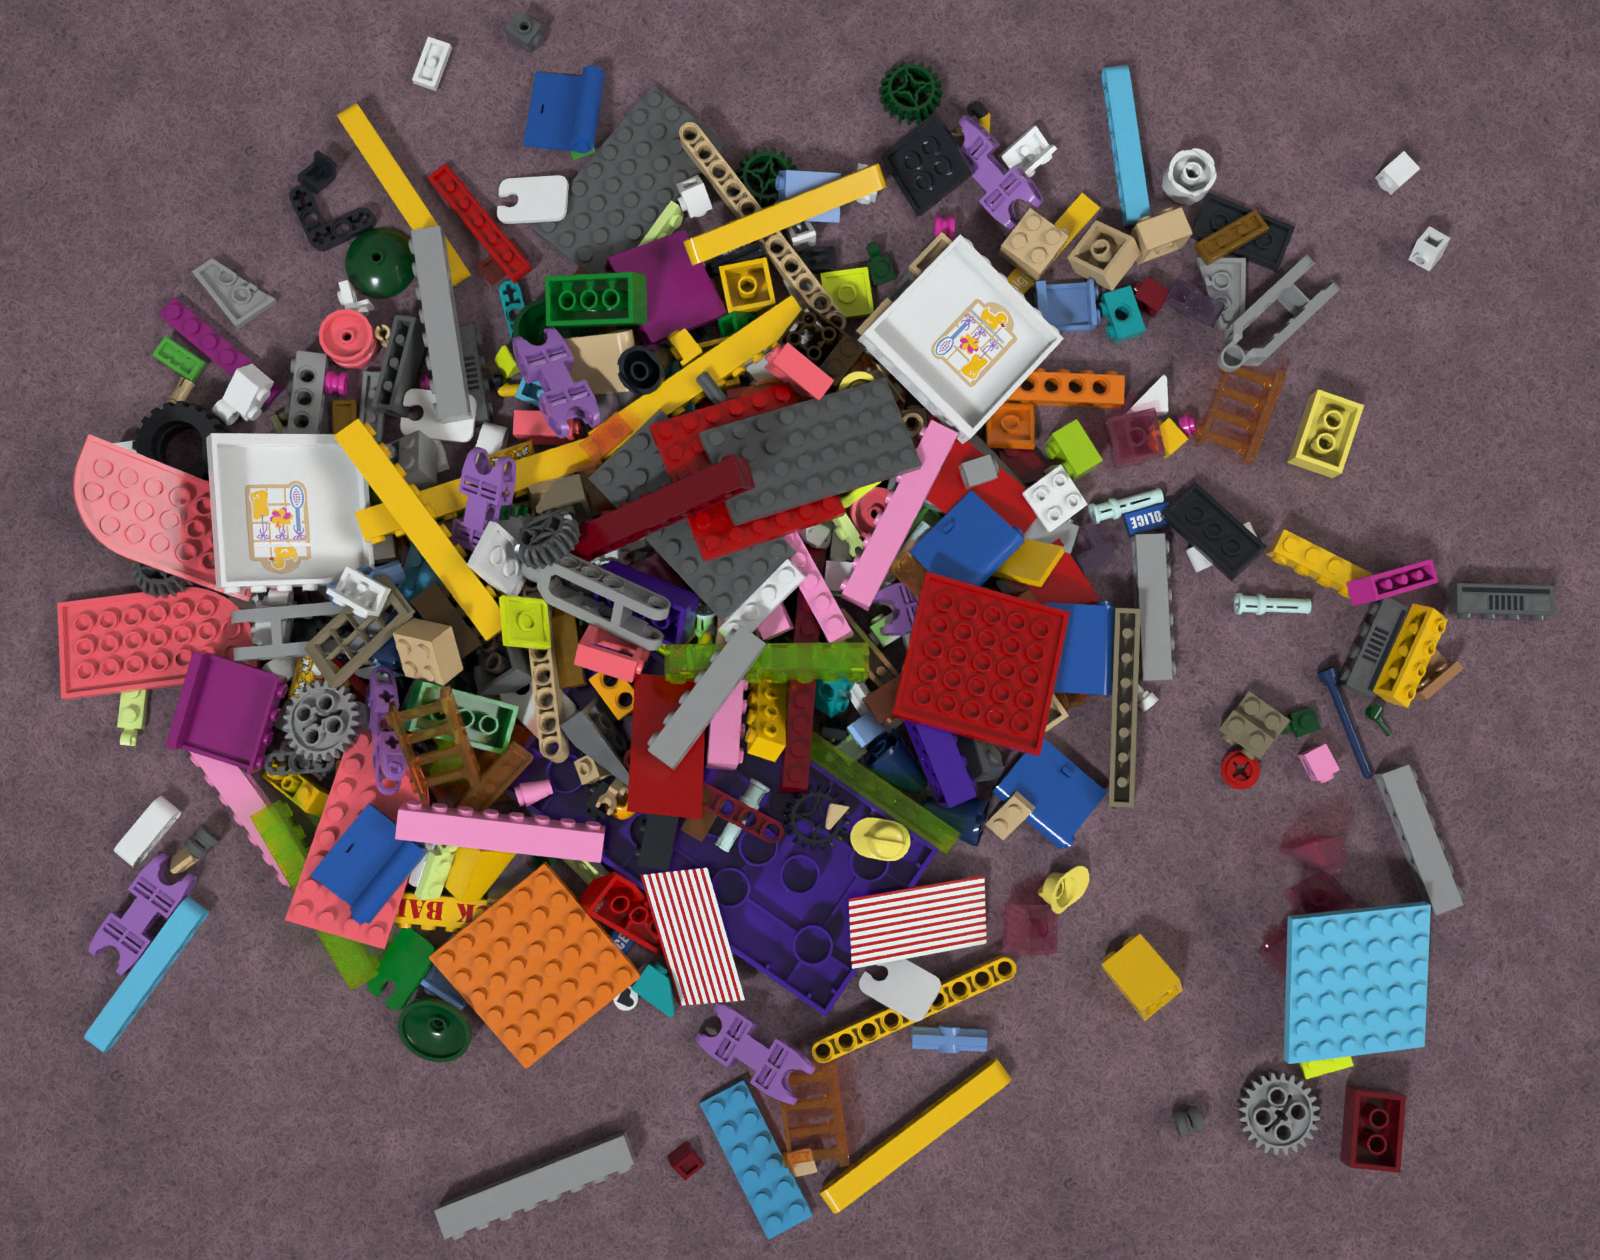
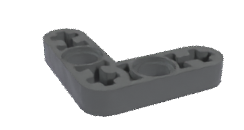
[264,701,339,775]

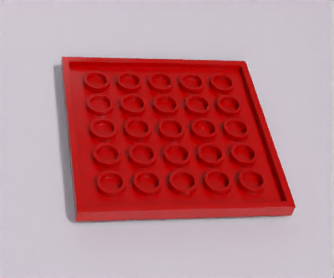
[649,382,845,563]
[891,571,1070,757]

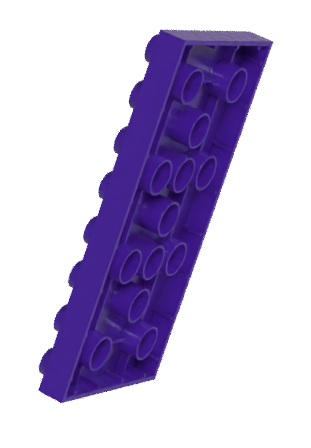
[496,644,939,1017]

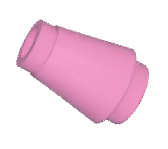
[514,779,553,807]

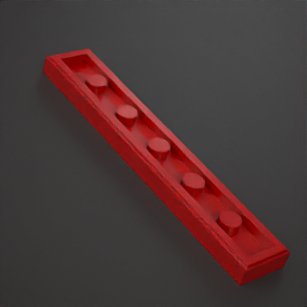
[427,163,533,284]

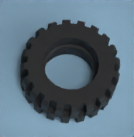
[132,401,231,482]

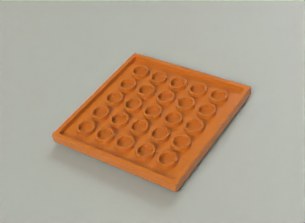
[428,861,642,1069]

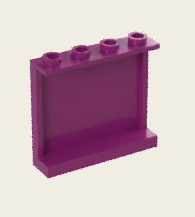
[604,230,728,345]
[165,650,288,774]

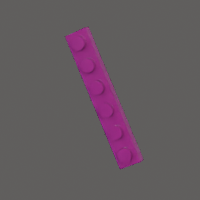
[158,297,284,407]

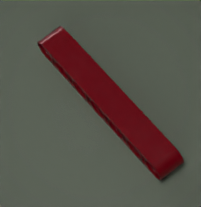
[624,749,784,843]

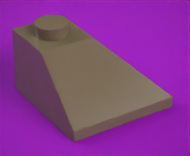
[536,474,594,527]

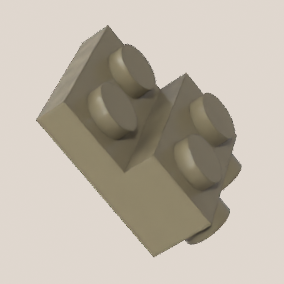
[1219,691,1290,760]

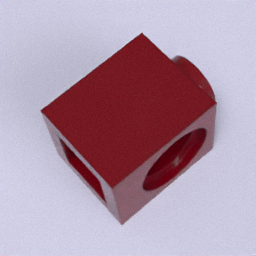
[1132,276,1171,317]

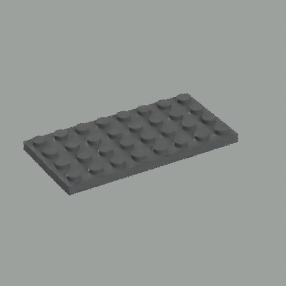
[532,85,727,274]
[699,378,922,526]
[589,409,797,622]

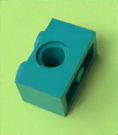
[1098,285,1146,345]
[814,655,856,717]

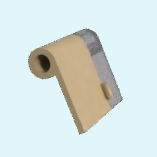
[563,329,645,425]

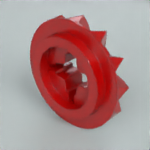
[1220,750,1260,789]

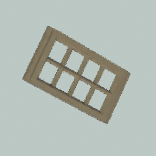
[304,573,416,689]

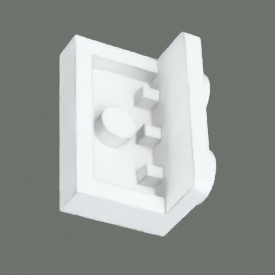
[998,126,1057,177]
[326,566,391,618]

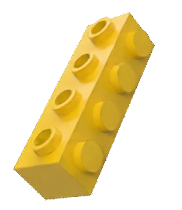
[1266,529,1372,599]
[1373,604,1448,708]
[745,668,787,762]

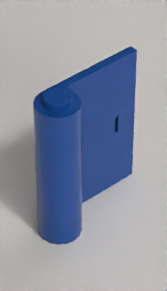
[523,66,605,153]
[909,490,1025,586]
[1043,601,1115,695]
[992,739,1107,849]
[310,803,428,924]

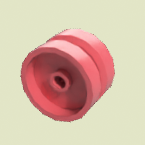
[319,309,379,370]
[844,487,889,540]

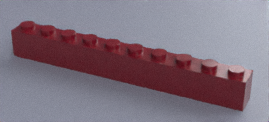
[556,454,756,576]
[779,546,826,794]

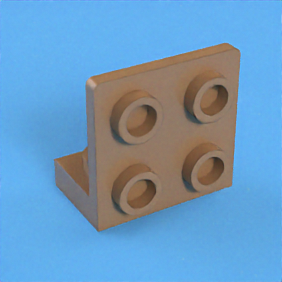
[1414,649,1464,701]

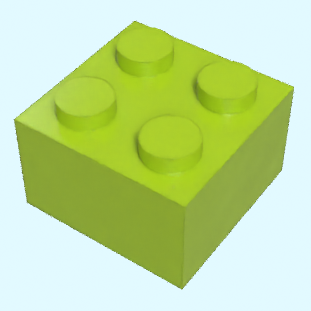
[1045,419,1103,482]

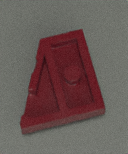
[997,448,1048,485]

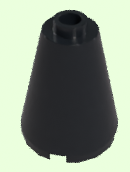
[617,343,675,395]

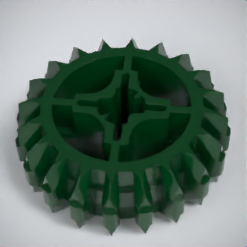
[879,59,943,126]
[735,146,797,208]

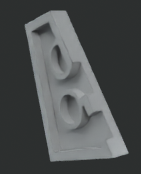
[1196,257,1246,331]
[192,258,277,330]

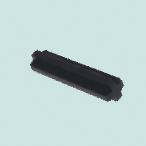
[705,241,766,277]

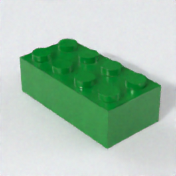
[545,272,647,328]
[402,679,519,755]

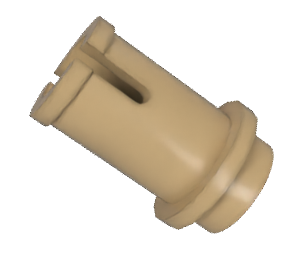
[375,325,391,348]
[167,377,195,405]

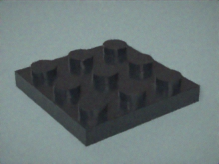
[881,112,975,216]

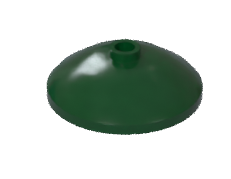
[345,228,415,299]
[513,299,586,346]
[397,998,472,1062]

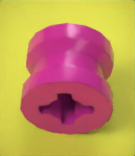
[934,215,955,240]
[324,370,349,397]

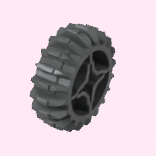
[513,509,581,569]
[130,561,193,599]

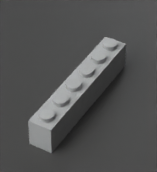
[1131,534,1176,682]
[647,625,766,770]
[1374,764,1463,915]

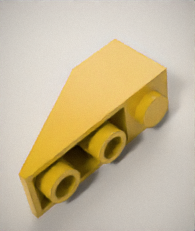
[262,760,330,818]

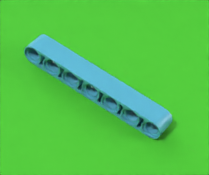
[1102,65,1150,226]
[84,897,209,1053]

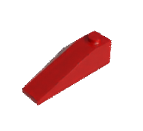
[579,871,664,956]

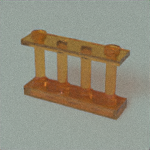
[1194,367,1287,466]
[385,685,481,802]
[451,720,533,812]
[780,1060,850,1174]

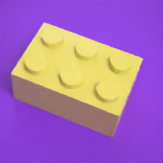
[1287,389,1364,478]

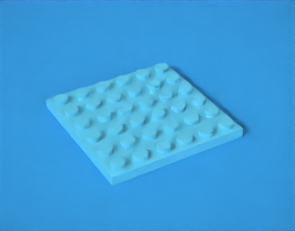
[1284,901,1431,1064]

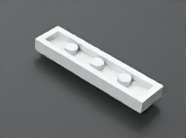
[718,559,807,638]

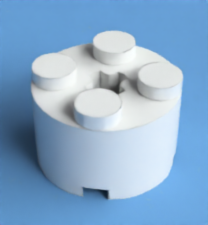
[1162,148,1216,205]

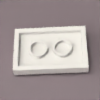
[467,521,527,596]

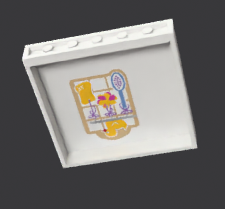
[858,234,1064,444]
[206,433,375,594]

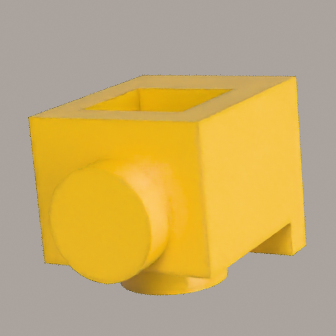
[667,328,704,368]

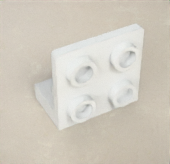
[1022,464,1088,532]

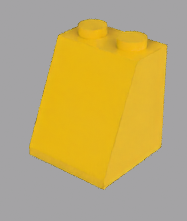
[444,846,517,903]
[1102,934,1183,1022]

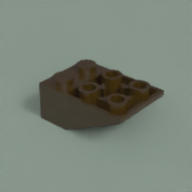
[777,303,866,393]

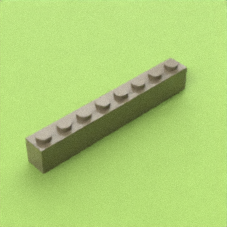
[1108,608,1141,808]

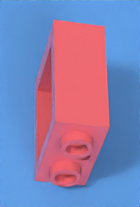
[764,342,834,401]
[513,410,583,446]
[574,624,651,683]

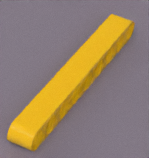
[337,102,471,287]
[683,163,887,265]
[811,955,1016,1063]
[819,1058,1012,1214]

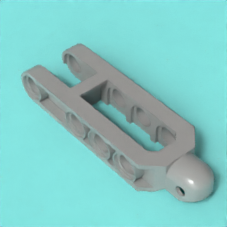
[1217,255,1341,372]
[521,553,671,651]
[231,602,391,662]

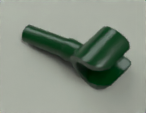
[1365,704,1392,736]

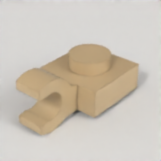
[596,777,628,815]

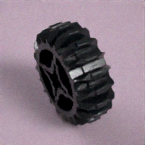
[782,784,850,852]

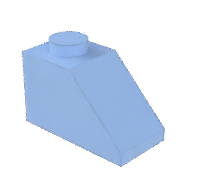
[846,711,885,748]

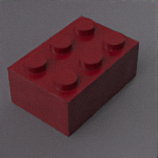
[1340,1085,1406,1173]

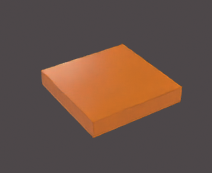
[985,403,1035,450]

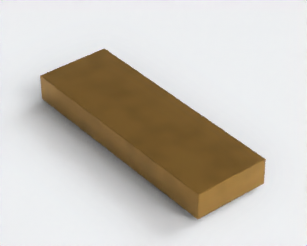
[1194,209,1269,266]
[551,613,587,690]

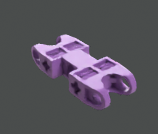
[959,115,1043,230]
[512,327,600,438]
[450,447,516,563]
[873,579,920,636]
[365,666,407,795]
[89,853,197,977]
[695,1003,816,1105]

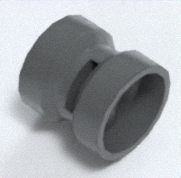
[184,824,221,859]
[1171,1105,1205,1137]

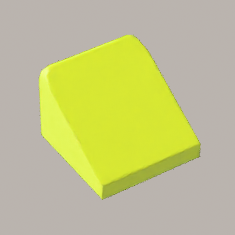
[494,345,520,379]

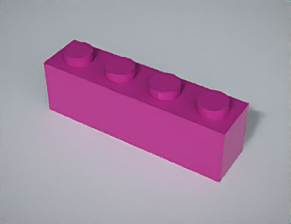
[1346,559,1438,606]

